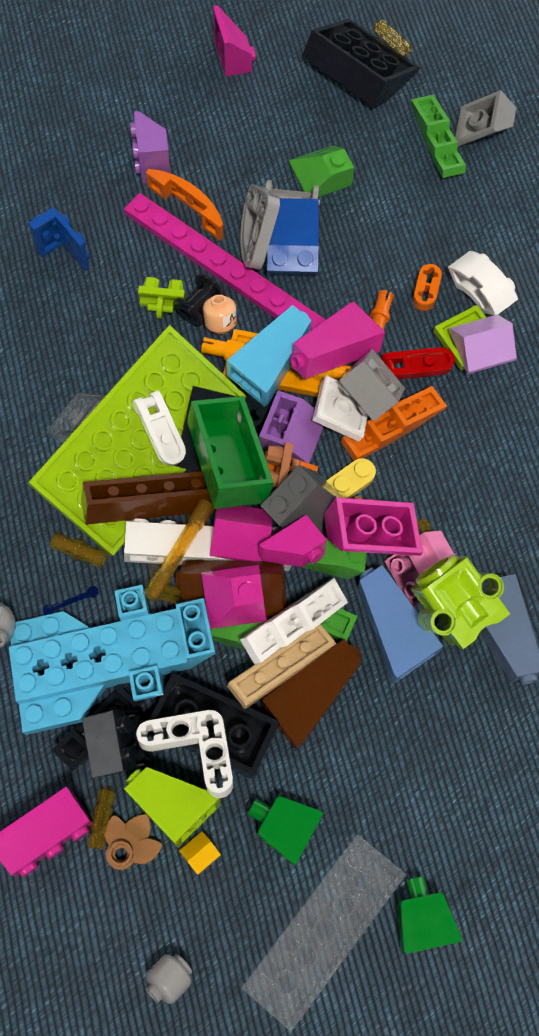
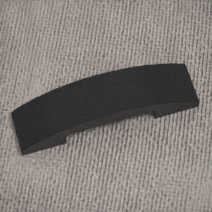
[51,683,146,771]

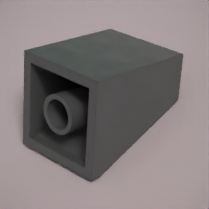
[261,465,343,537]

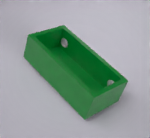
[187,396,274,509]

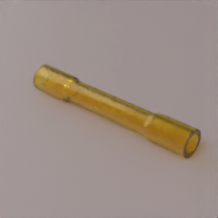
[143,499,214,602]

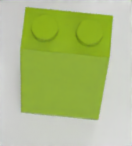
[124,767,221,848]

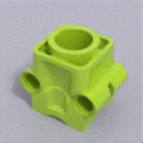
[411,554,510,649]

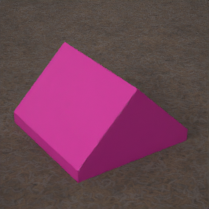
[210,506,272,561]

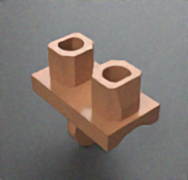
[265,442,300,493]

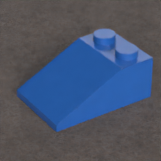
[267,198,319,276]

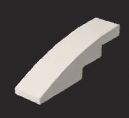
[240,578,348,665]

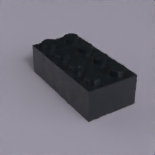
[149,673,279,781]

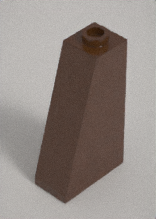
[175,560,287,620]
[261,639,362,751]

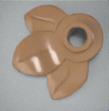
[104,814,162,870]

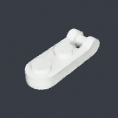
[132,390,186,466]

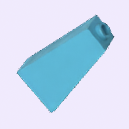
[226,305,312,407]

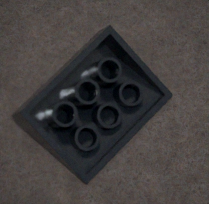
[302,18,420,107]

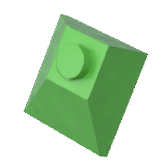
[289,145,354,197]

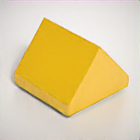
[179,831,221,875]

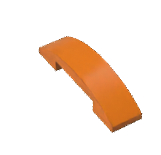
[146,169,224,241]

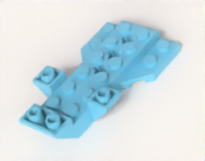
[9,585,216,735]

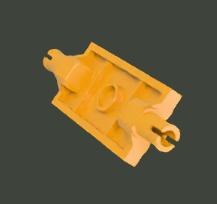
[201,329,352,397]

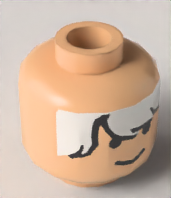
[203,295,237,334]

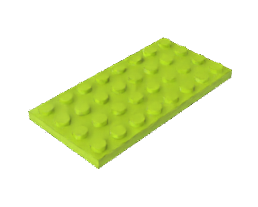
[27,325,246,556]

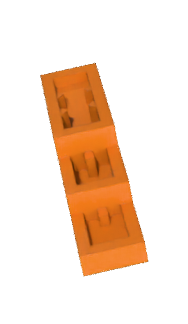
[341,386,447,461]

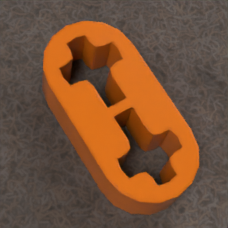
[413,264,442,311]

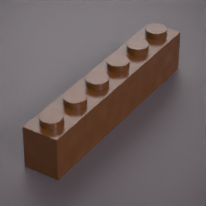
[81,471,248,525]

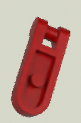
[381,347,455,380]

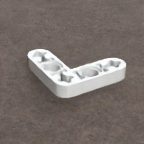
[136,710,233,798]

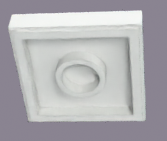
[312,375,367,442]

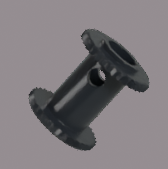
[174,274,224,326]

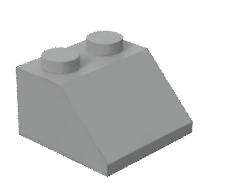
[339,349,405,422]

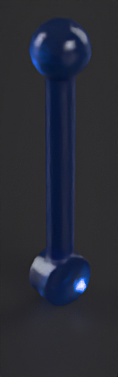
[43,586,99,615]

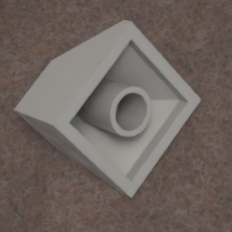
[455,90,516,146]

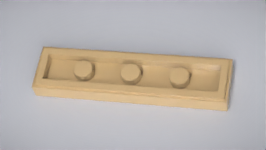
[227,624,336,709]

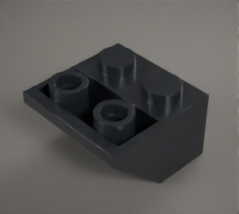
[82,709,152,778]

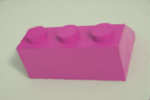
[324,497,423,556]
[0,787,93,878]

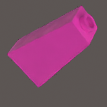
[290,302,385,379]

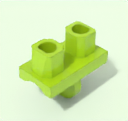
[138,277,186,319]

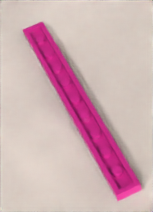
[124,193,325,331]

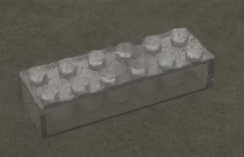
[241,834,406,1032]

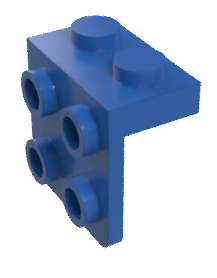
[28,207,89,271]

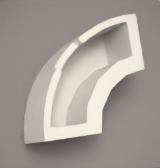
[448,251,518,315]

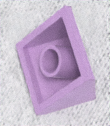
[449,315,517,374]

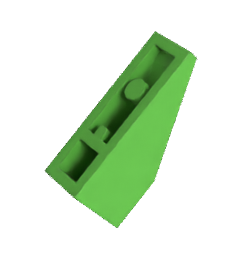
[303,537,366,579]

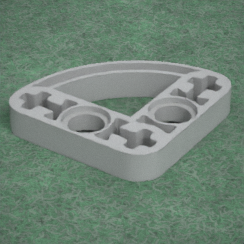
[240,184,280,270]

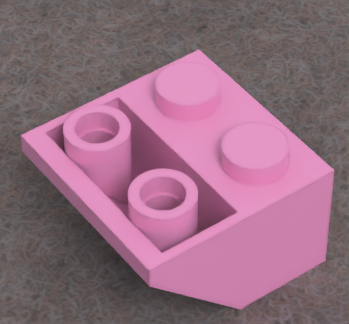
[385,531,455,607]

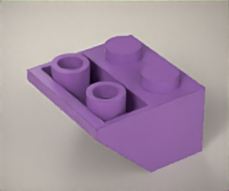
[130,111,170,183]
[259,391,324,464]

